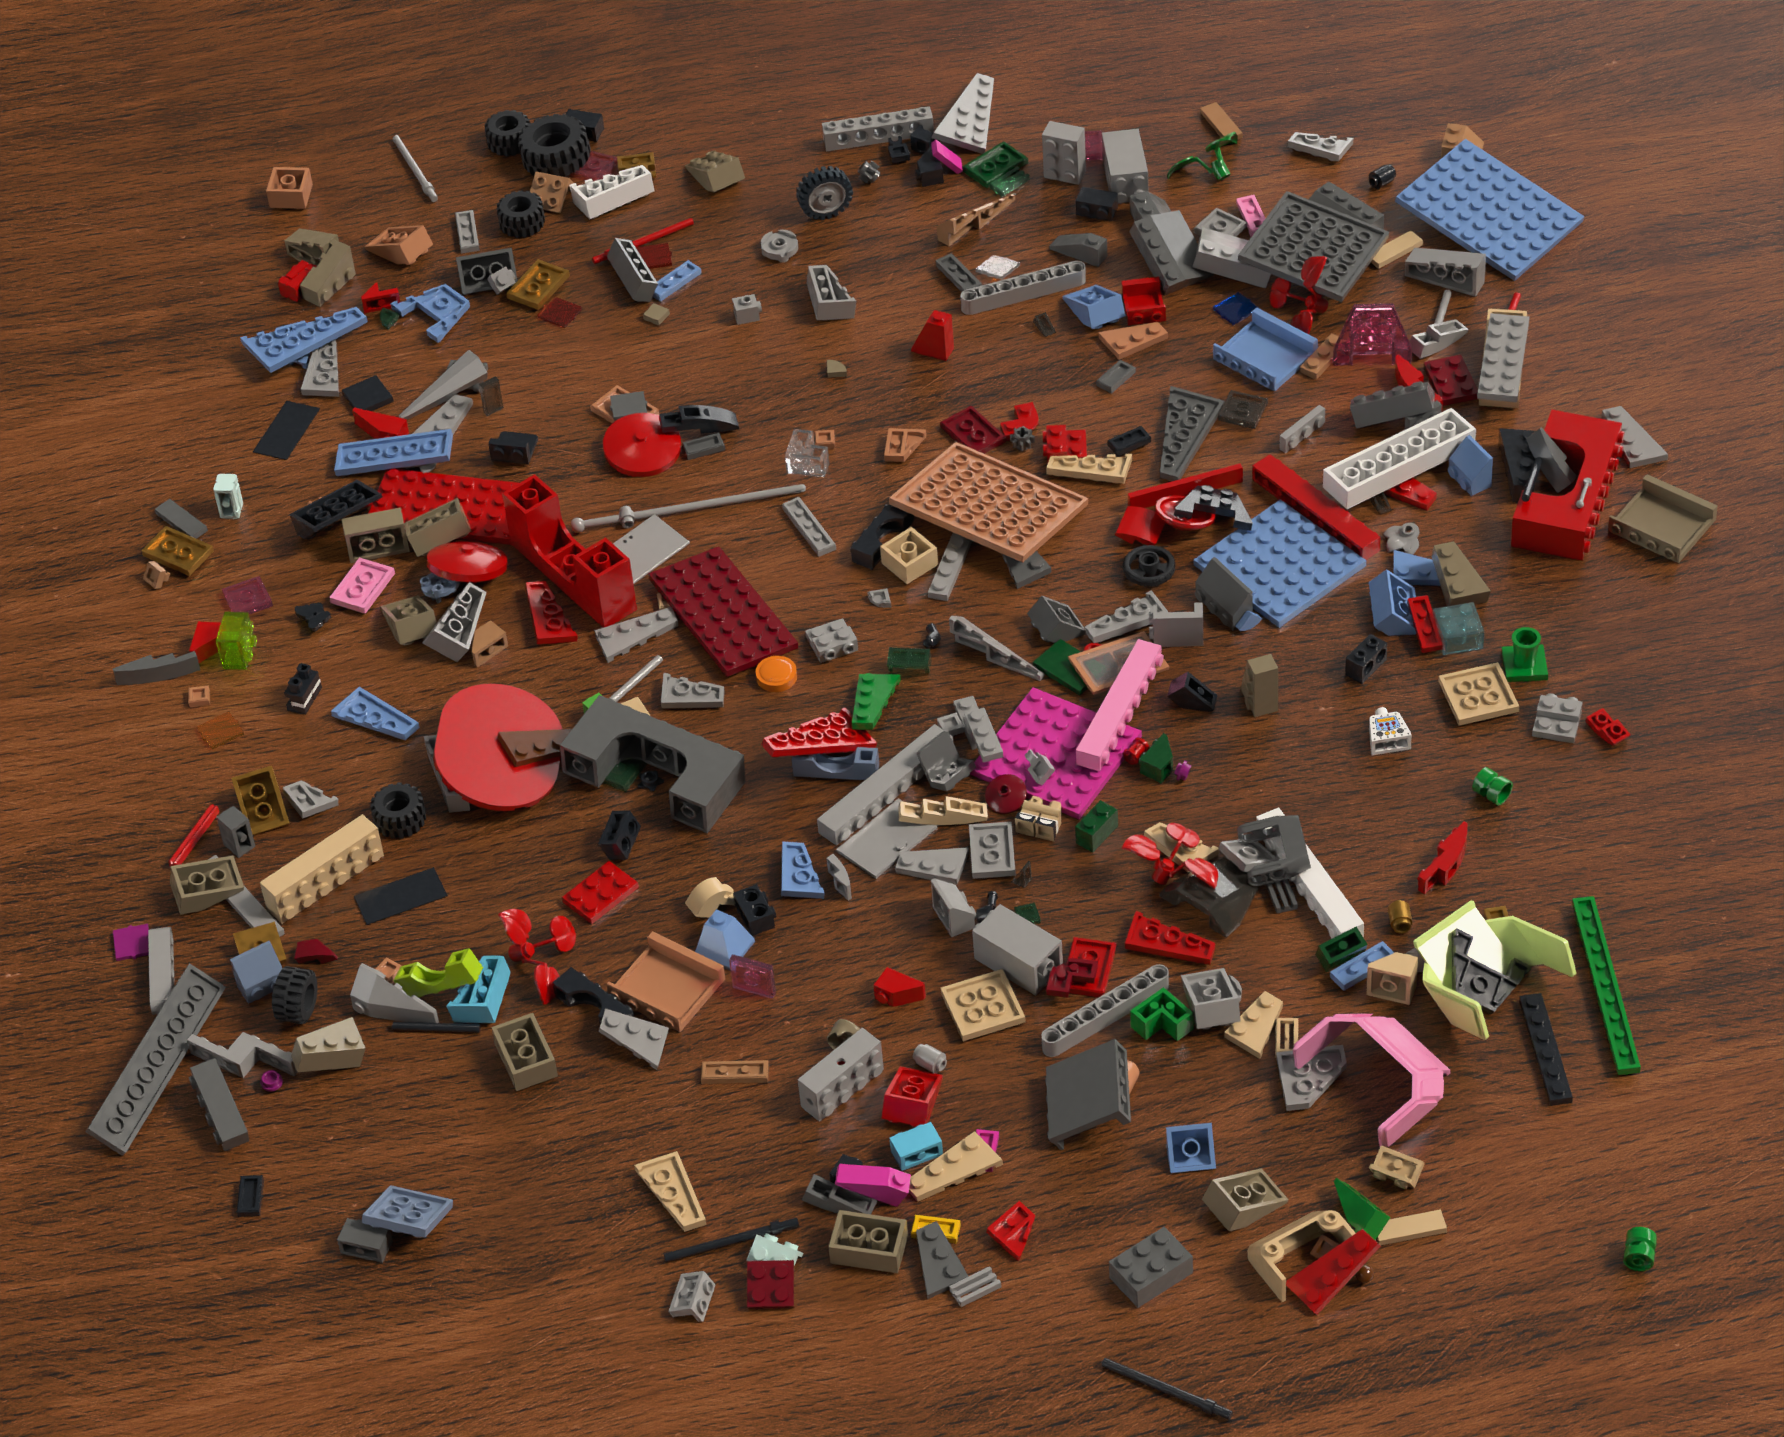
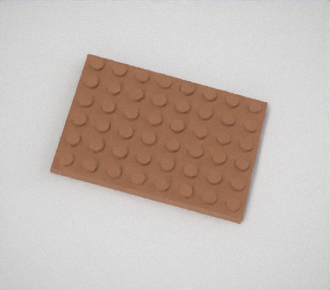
[889,442,1089,562]

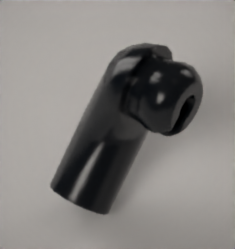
[922,623,941,649]

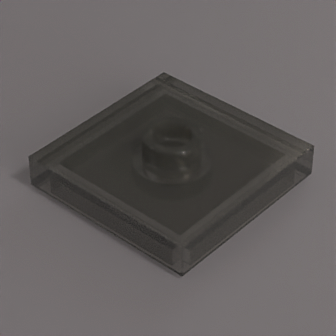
[1218,390,1268,429]

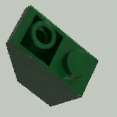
[1139,733,1173,784]

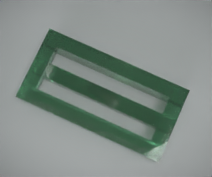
[990,167,1030,197]

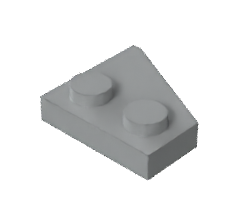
[283,781,338,818]

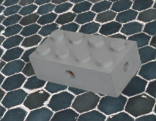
[798,1028,884,1122]

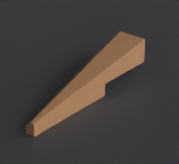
[937,194,1015,246]

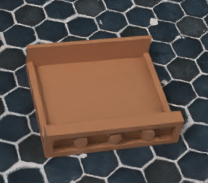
[607,931,725,1032]

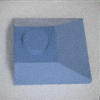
[695,909,755,971]

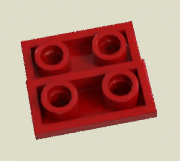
[1115,506,1165,546]

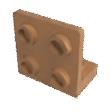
[530,172,574,214]

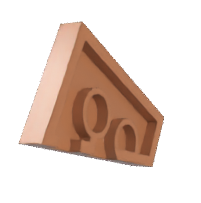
[1099,322,1168,360]

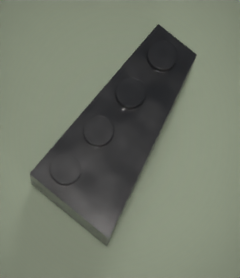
[1498,428,1535,503]

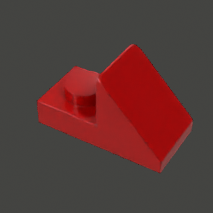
[361,282,400,313]

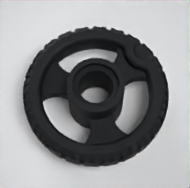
[1123,545,1175,587]

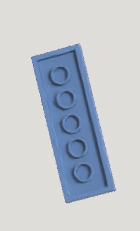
[334,429,453,476]

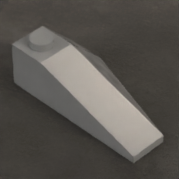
[350,963,439,1023]

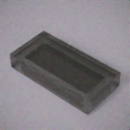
[479,376,504,416]

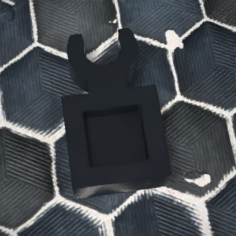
[888,136,910,163]

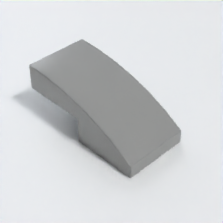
[826,854,852,901]

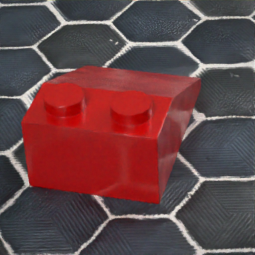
[881,1066,943,1127]

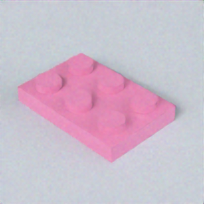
[330,557,395,614]

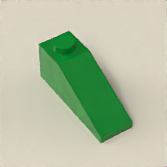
[1334,1178,1391,1240]

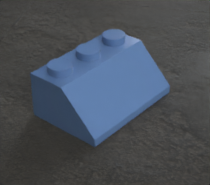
[1369,569,1416,636]

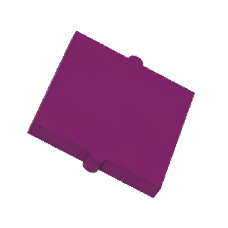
[113,924,149,961]

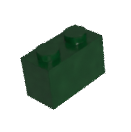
[1075,800,1118,852]
[1315,926,1368,973]

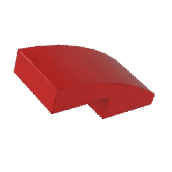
[1585,708,1631,746]

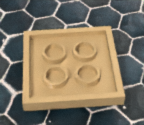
[1438,662,1519,725]
[941,969,1025,1041]

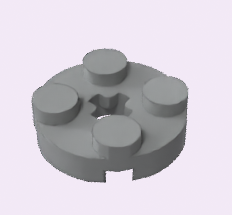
[761,230,799,262]

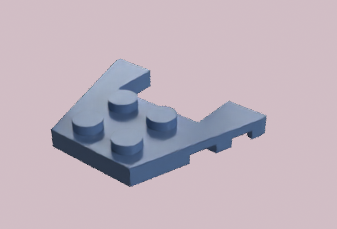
[391,284,470,343]

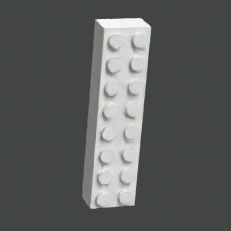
[1323,408,1476,509]

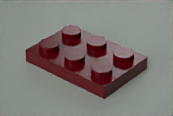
[1424,355,1478,406]

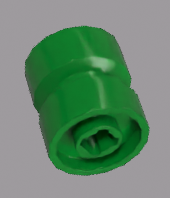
[1472,767,1513,805]
[1623,1227,1657,1271]

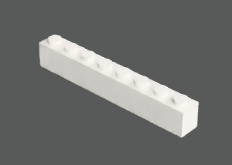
[1256,808,1364,938]

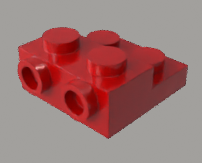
[1043,425,1087,462]

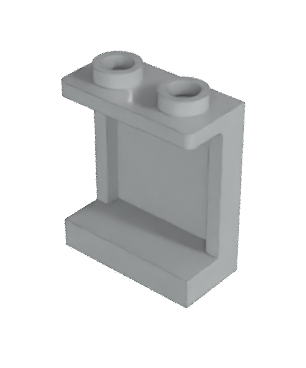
[1149,603,1203,647]

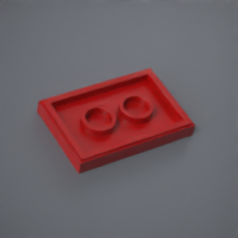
[1067,937,1117,997]

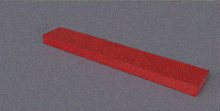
[1128,463,1243,508]

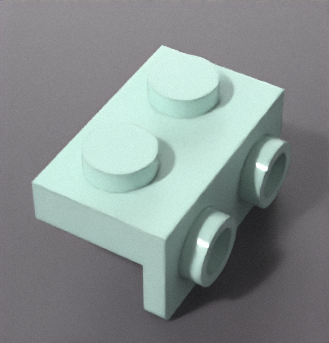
[747,1233,804,1266]

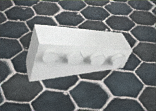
[569,165,655,219]

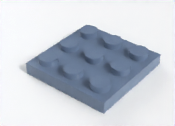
[362,1185,453,1238]

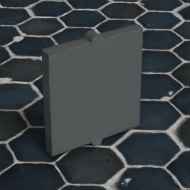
[610,391,648,420]

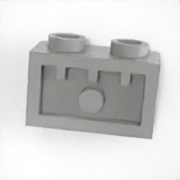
[668,1271,715,1322]

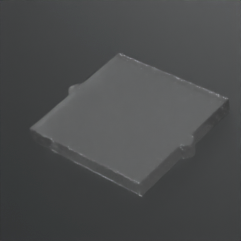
[976,255,1020,280]

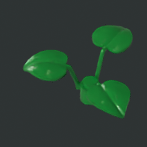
[1167,132,1238,181]

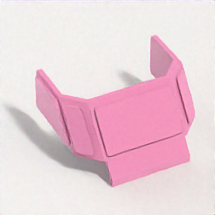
[1293,1014,1450,1147]

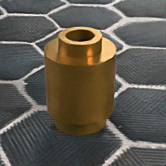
[1388,900,1413,934]

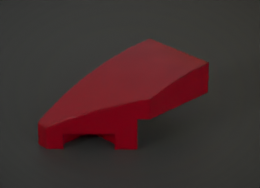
[294,939,338,964]

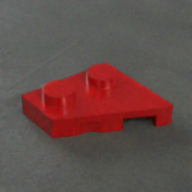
[986,1201,1036,1261]

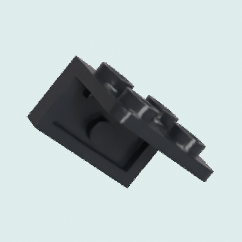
[488,431,538,465]

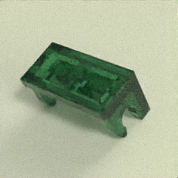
[887,647,932,674]

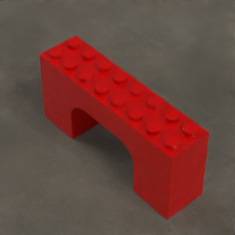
[1511,409,1625,561]
[502,474,637,628]

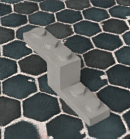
[953,696,1003,762]
[187,1032,298,1078]

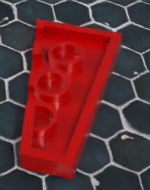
[1382,477,1437,511]
[525,581,578,644]
[1286,1229,1381,1315]

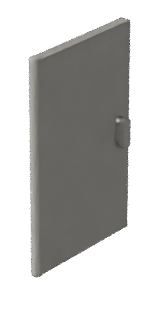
[613,514,690,584]
[836,798,938,879]

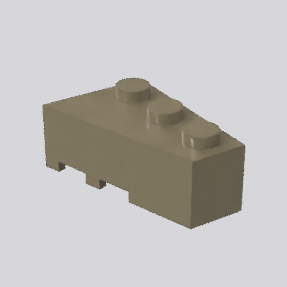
[300,239,356,307]
[1431,541,1491,610]
[291,1017,365,1072]

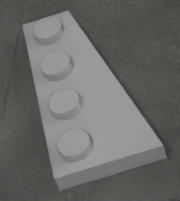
[1602,406,1668,468]
[594,607,678,663]

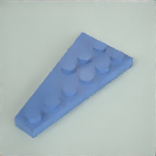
[240,307,367,373]

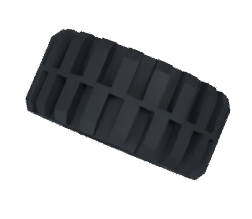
[518,114,591,177]

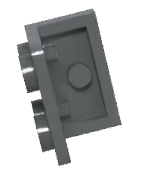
[917,731,976,791]

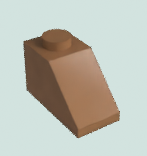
[472,620,508,668]

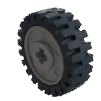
[796,166,853,220]

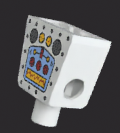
[1369,707,1412,755]

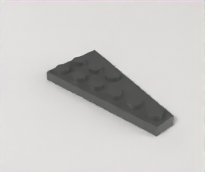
[1160,386,1225,481]

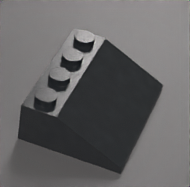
[289,480,383,539]

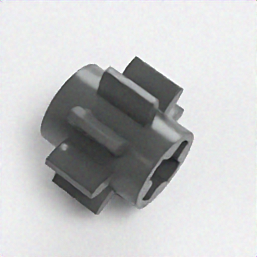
[857,161,880,183]
[1010,426,1035,451]

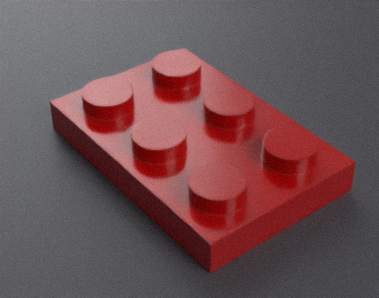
[562,861,639,924]

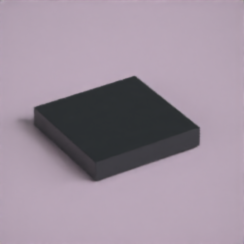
[342,375,394,411]

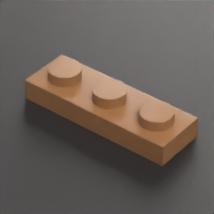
[1300,333,1348,380]

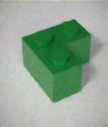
[1130,987,1194,1041]

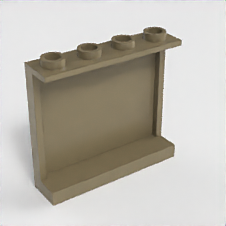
[1608,474,1718,563]

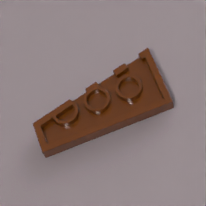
[497,729,572,767]

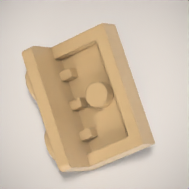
[1369,1146,1425,1189]

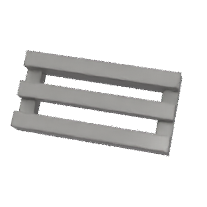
[949,1266,1001,1307]

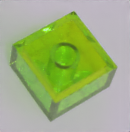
[216,612,257,670]

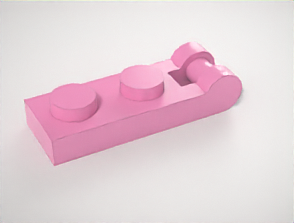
[1236,195,1266,237]

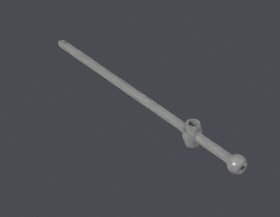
[571,484,806,533]

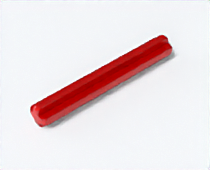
[168,804,219,867]

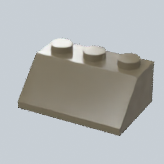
[404,498,471,557]

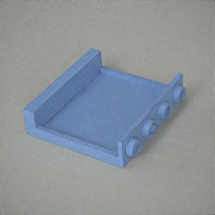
[1213,308,1318,392]

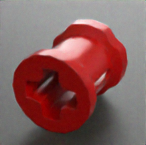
[1122,737,1150,765]

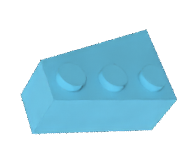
[447,956,511,1023]

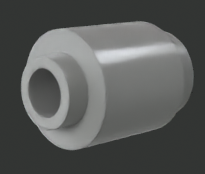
[913,1044,947,1073]

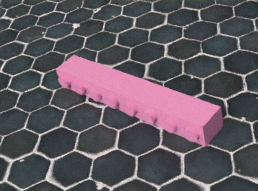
[1076,639,1164,771]

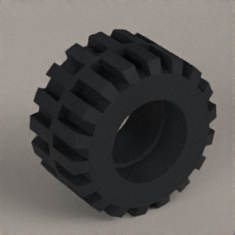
[485,110,530,156]
[496,190,545,238]
[370,783,426,839]
[272,966,317,1024]

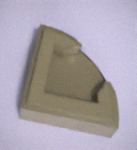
[827,360,847,378]

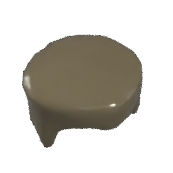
[827,1019,860,1050]

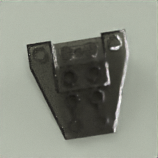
[1159,856,1261,938]

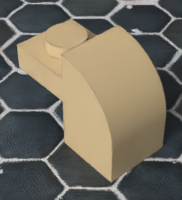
[685,877,734,918]

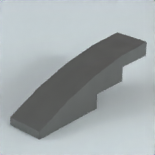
[112,651,200,685]

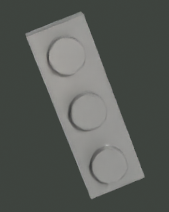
[1280,405,1325,453]

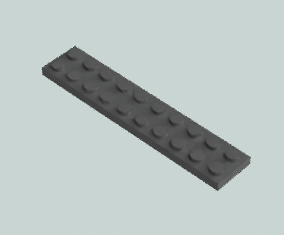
[85,963,226,1156]

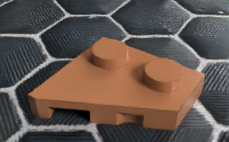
[884,428,926,462]

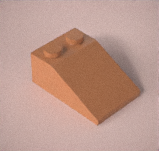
[365,225,433,265]

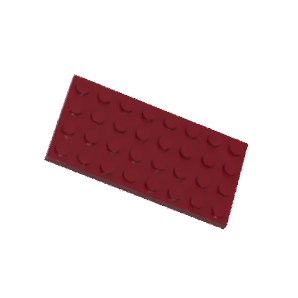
[648,546,798,677]

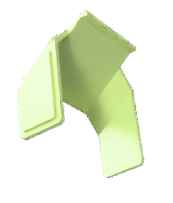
[1413,900,1576,1040]

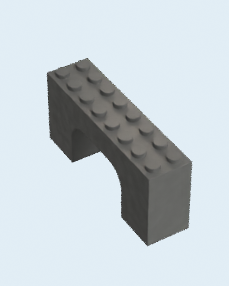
[560,695,745,834]

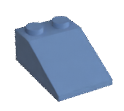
[1063,285,1125,329]

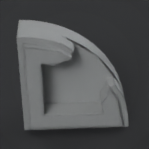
[867,588,891,608]

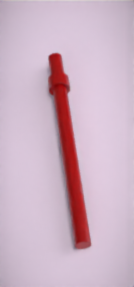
[592,218,694,264]

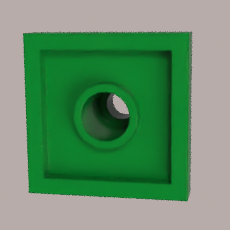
[1501,627,1548,682]

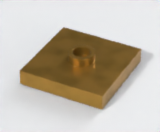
[233,921,287,964]

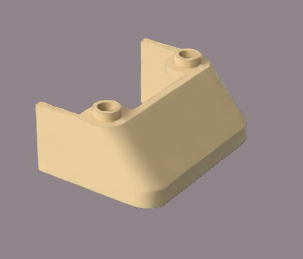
[1248,1210,1355,1302]

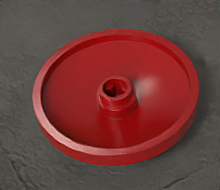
[603,413,681,477]
[427,541,507,582]

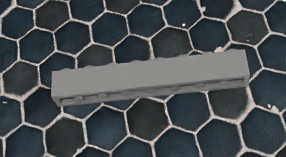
[817,724,953,846]

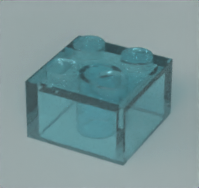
[1433,602,1484,655]

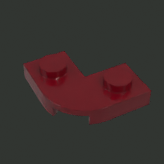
[1046,958,1098,998]

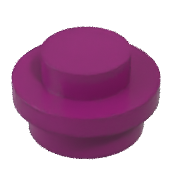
[1174,760,1192,781]
[260,1070,283,1092]

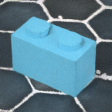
[890,1122,943,1171]

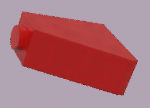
[911,310,954,361]

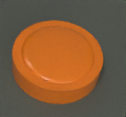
[755,656,797,692]

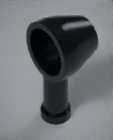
[976,891,998,923]

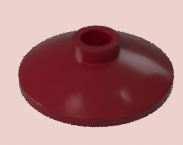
[985,774,1027,814]

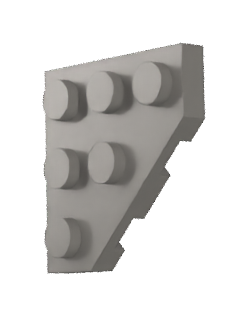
[1276,1045,1347,1111]

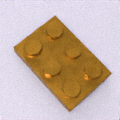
[507,259,570,310]
[141,526,214,576]

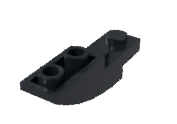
[659,405,739,434]

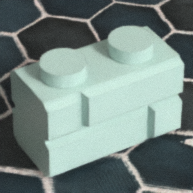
[213,474,243,519]

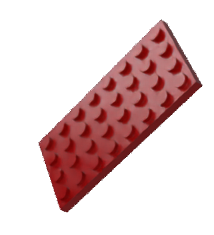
[368,469,518,545]

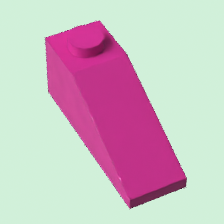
[835,1164,911,1207]

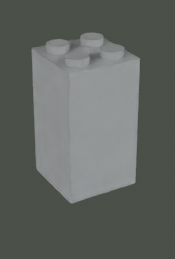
[1102,128,1148,204]
[972,904,1063,996]

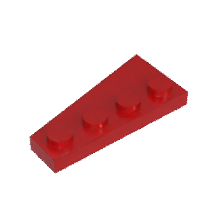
[1125,911,1215,965]

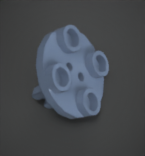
[420,573,461,604]

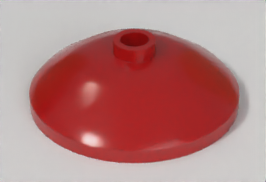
[1155,495,1215,531]

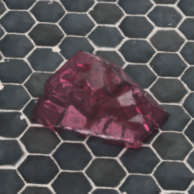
[1333,303,1412,366]

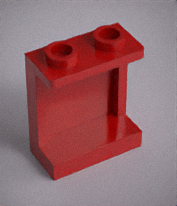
[1121,276,1166,326]

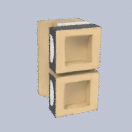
[1015,796,1061,841]

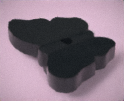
[295,602,331,632]

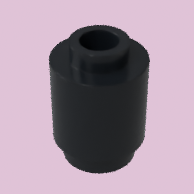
[1369,164,1396,189]

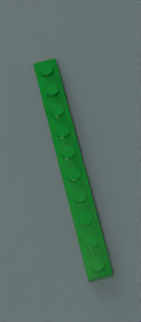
[1572,896,1641,1075]

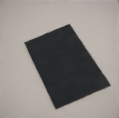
[253,401,320,460]
[354,867,448,925]

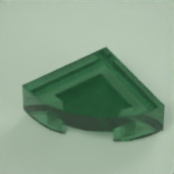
[380,308,399,330]
[1014,902,1041,924]

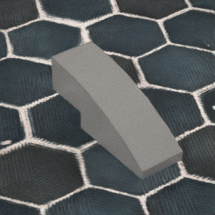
[1408,319,1469,358]

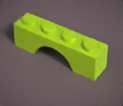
[393,948,483,998]

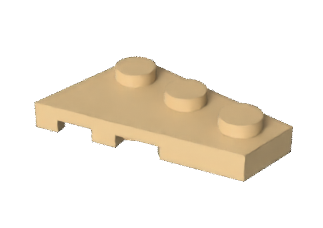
[1224,991,1283,1059]

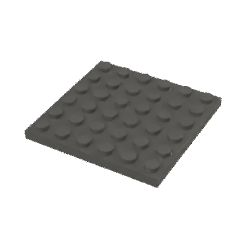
[1237,191,1389,302]

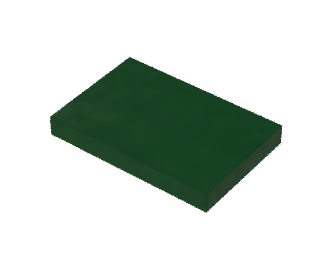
[962,141,1029,188]
[1033,639,1107,696]

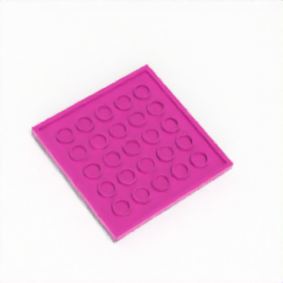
[970,687,1142,819]

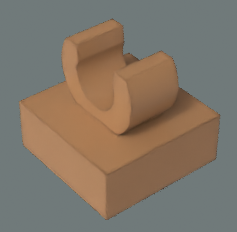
[143,561,170,589]

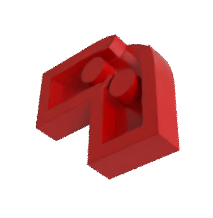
[1000,402,1039,441]

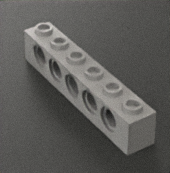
[822,106,934,152]

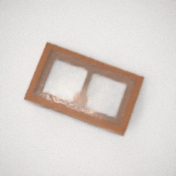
[1068,631,1169,695]

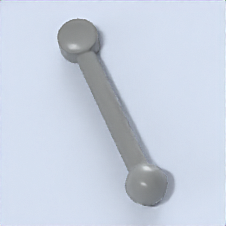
[1576,478,1592,508]

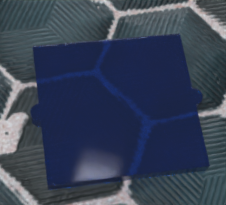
[1213,292,1259,326]

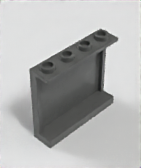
[1045,1039,1131,1150]

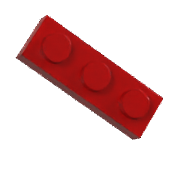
[1407,595,1443,653]

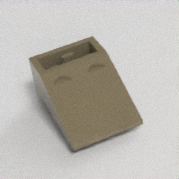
[685,151,745,192]

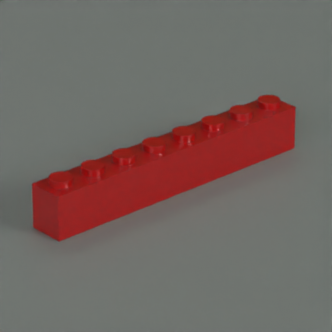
[1252,454,1380,560]

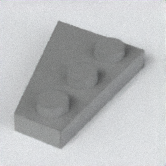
[661,673,724,708]
[895,848,969,885]

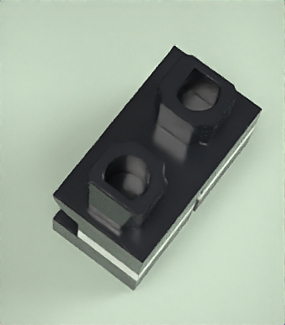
[284,663,322,715]

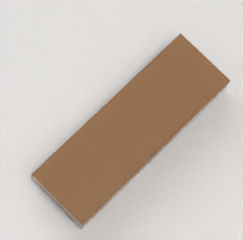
[1200,102,1243,139]
[701,1060,769,1084]

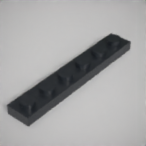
[1519,993,1573,1106]

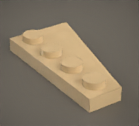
[1046,454,1132,484]
[909,1131,1003,1202]
[634,1151,706,1232]

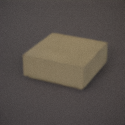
[643,303,670,325]

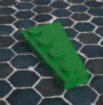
[852,673,901,730]

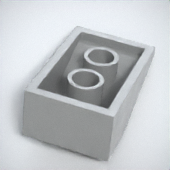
[1181,968,1241,1029]

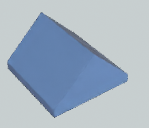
[1166,1123,1216,1173]

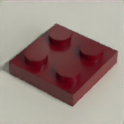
[747,1260,794,1309]

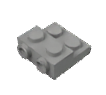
[805,618,858,663]
[1532,693,1583,743]

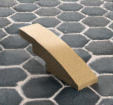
[898,796,988,825]

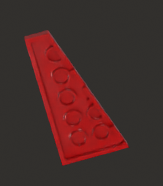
[761,707,877,757]

